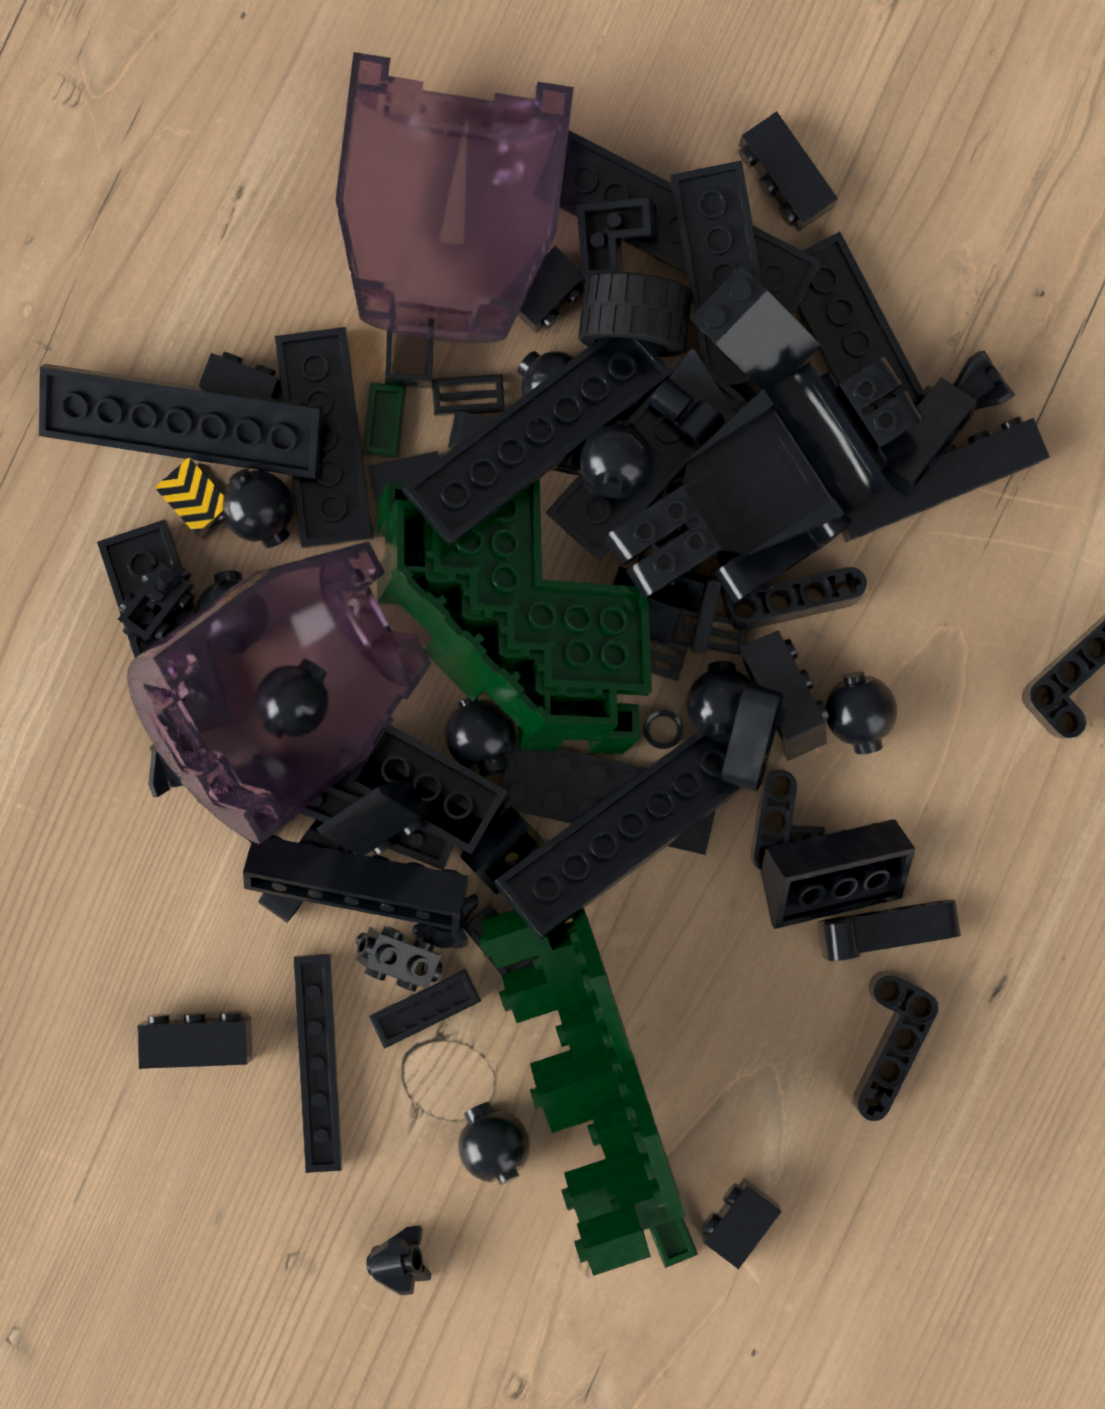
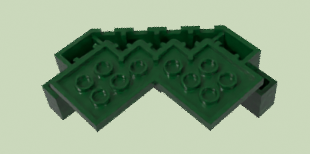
[377,479,652,754]
[478,909,686,1276]

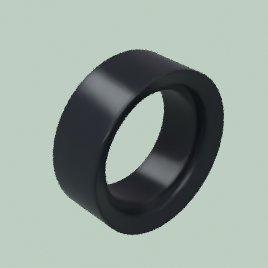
[643,710,683,749]

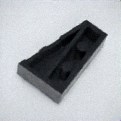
[740,630,829,761]

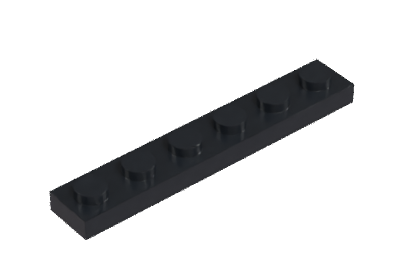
[293,954,343,1173]

